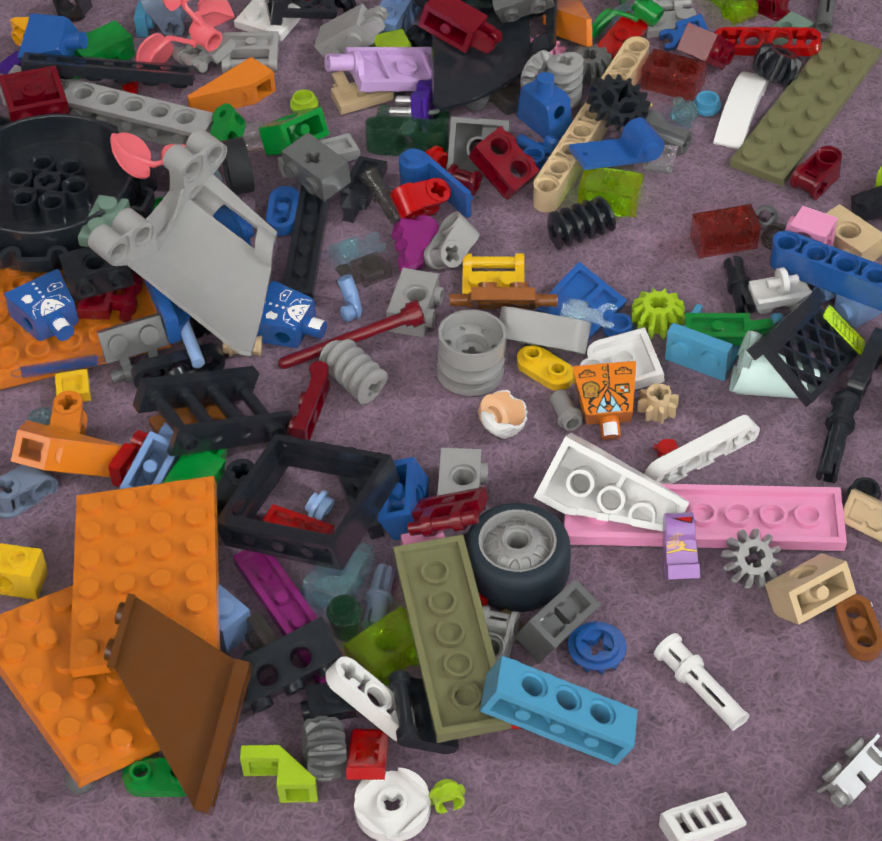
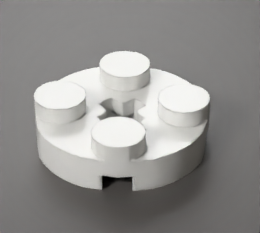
[354,768,431,841]

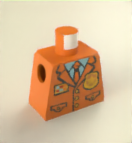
[573,361,636,440]

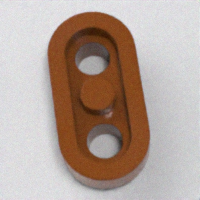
[834,594,882,661]

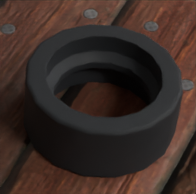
[220,137,254,195]

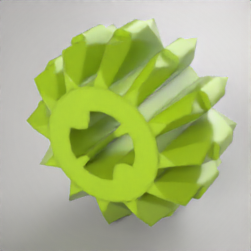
[631,287,685,340]

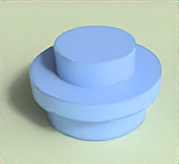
[305,490,335,521]

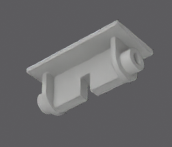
[816,734,882,808]

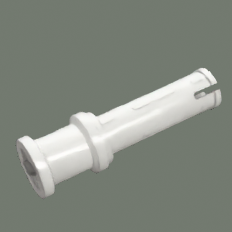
[654,633,750,731]

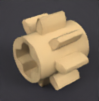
[637,383,679,424]

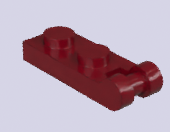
[289,361,330,440]

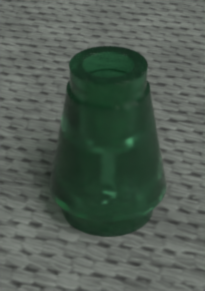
[326,594,362,642]

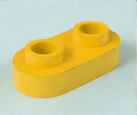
[517,345,573,391]

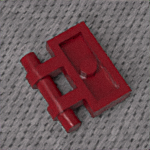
[77,269,143,322]
[408,486,489,537]

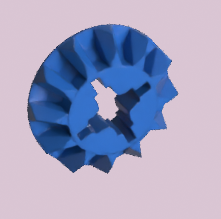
[568,621,627,675]

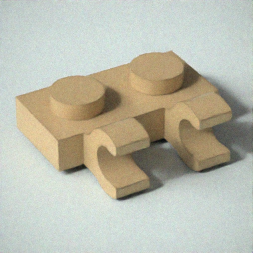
[331,71,394,115]

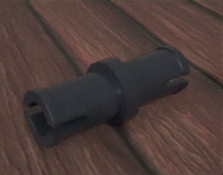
[723,256,756,313]

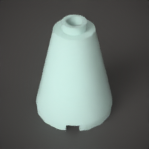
[729,331,820,399]

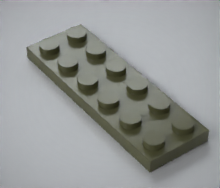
[393,534,512,743]

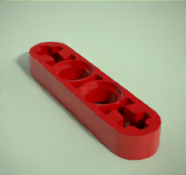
[714,27,822,57]

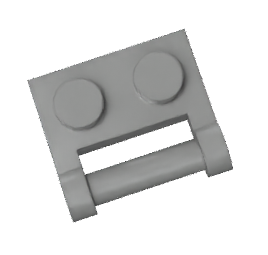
[222,31,280,73]

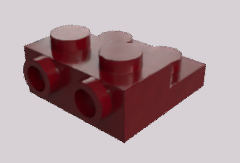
[0,65,69,123]

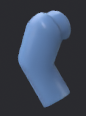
[337,274,362,322]

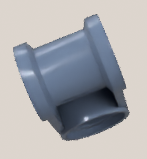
[141,0,187,36]
[0,464,58,519]

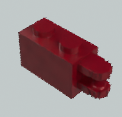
[418,0,502,54]

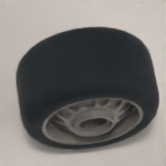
[465,503,571,612]

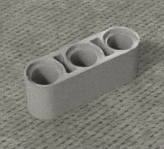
[499,306,591,355]

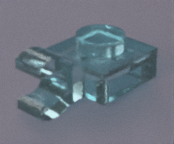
[559,298,617,328]

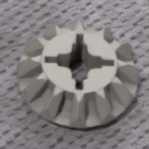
[521,50,553,88]

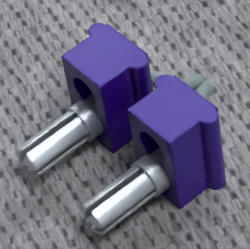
[389,79,440,126]

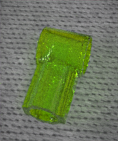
[710,0,758,26]

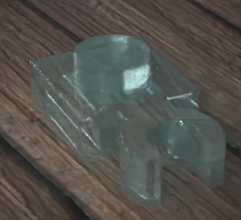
[329,232,386,271]

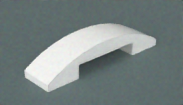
[713,71,770,149]

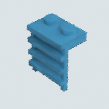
[665,304,740,381]

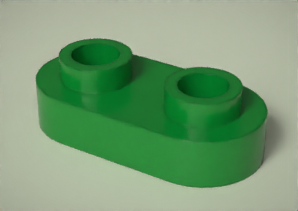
[122,758,187,797]

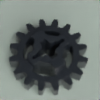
[586,74,651,131]

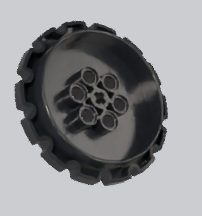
[0,114,157,273]

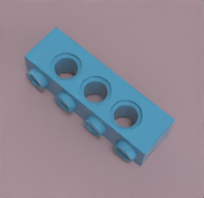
[480,655,638,766]

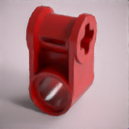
[390,178,451,220]

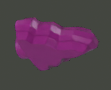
[392,215,440,274]

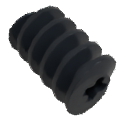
[547,196,616,250]

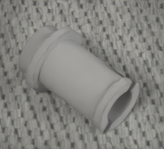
[549,390,583,431]

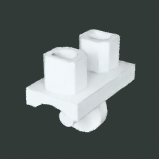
[748,267,812,314]

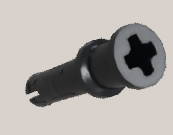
[816,390,861,484]

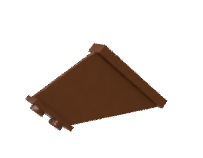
[104,593,253,816]

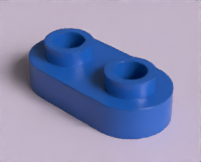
[266,186,299,236]

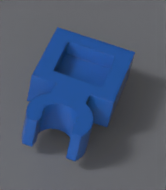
[659,14,709,51]

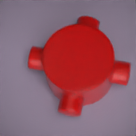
[653,439,678,458]

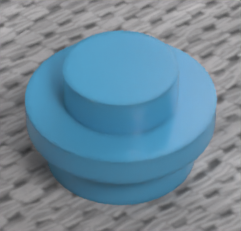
[693,91,721,116]

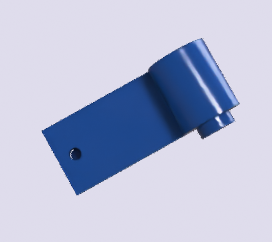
[568,117,665,170]
[399,148,473,218]

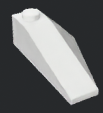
[534,433,690,531]

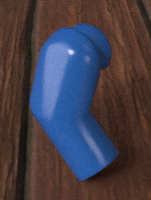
[516,134,559,156]

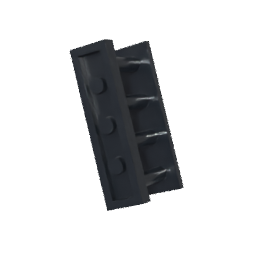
[132,366,292,456]

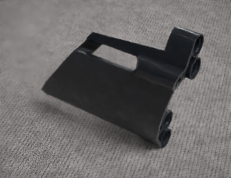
[413,0,557,111]

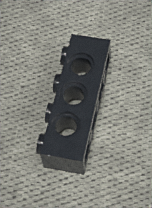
[238,616,343,724]

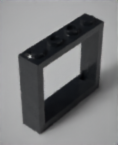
[217,434,400,571]

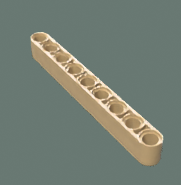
[533,36,650,213]

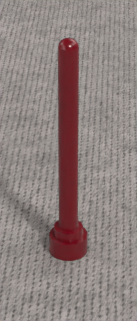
[278,299,426,369]

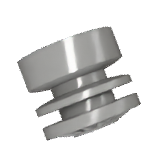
[437,310,507,396]

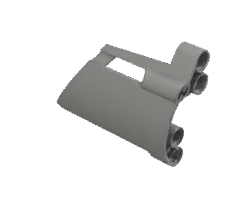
[88,129,277,356]

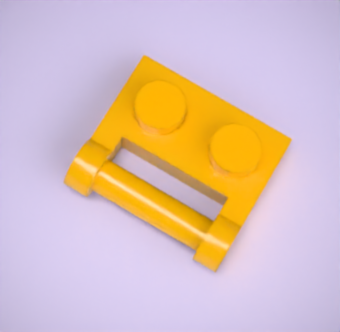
[462,253,524,294]

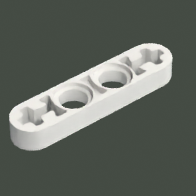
[644,415,760,484]

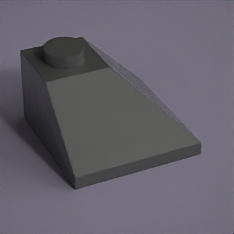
[447,116,512,178]

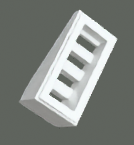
[659,792,747,841]

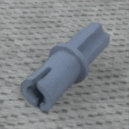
[362,563,395,632]

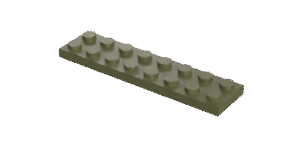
[730,32,882,186]

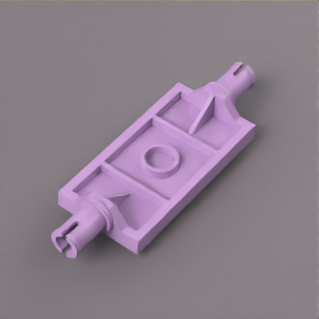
[324,47,432,92]

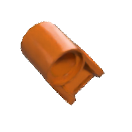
[48,390,88,435]

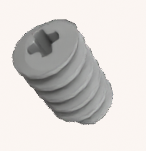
[547,52,584,109]
[319,339,388,405]

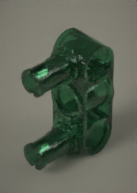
[365,105,450,156]

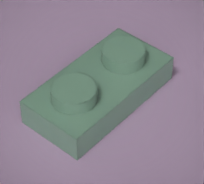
[78,195,130,247]

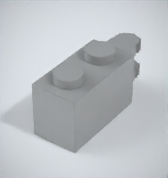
[314,3,388,58]

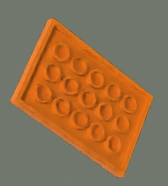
[70,476,220,678]
[0,585,161,788]

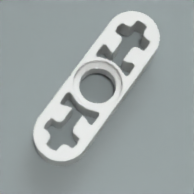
[325,657,416,741]

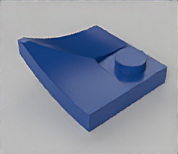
[536,262,627,341]

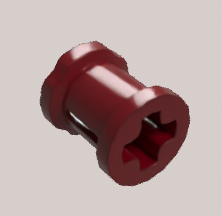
[447,164,482,197]

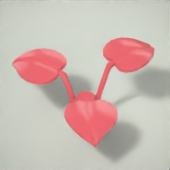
[136,0,235,63]
[110,132,186,179]

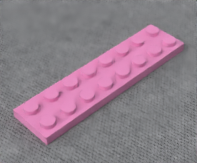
[564,484,847,551]

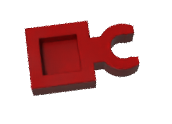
[108,430,149,487]

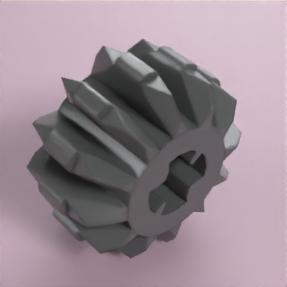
[568,43,613,86]
[300,716,347,782]

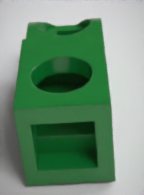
[210,103,246,141]

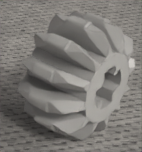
[721,528,782,589]

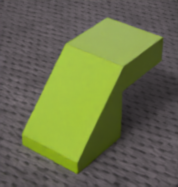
[240,745,318,803]

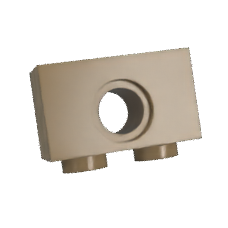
[826,204,882,262]
[765,553,856,625]

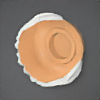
[478,390,528,439]

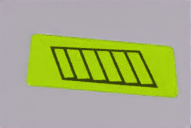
[823,305,866,356]

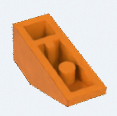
[541,0,592,47]

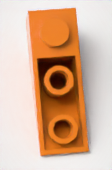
[187,57,276,113]
[11,420,123,478]

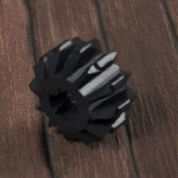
[752,43,802,86]

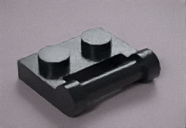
[388,670,459,754]

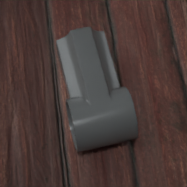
[646,110,693,155]

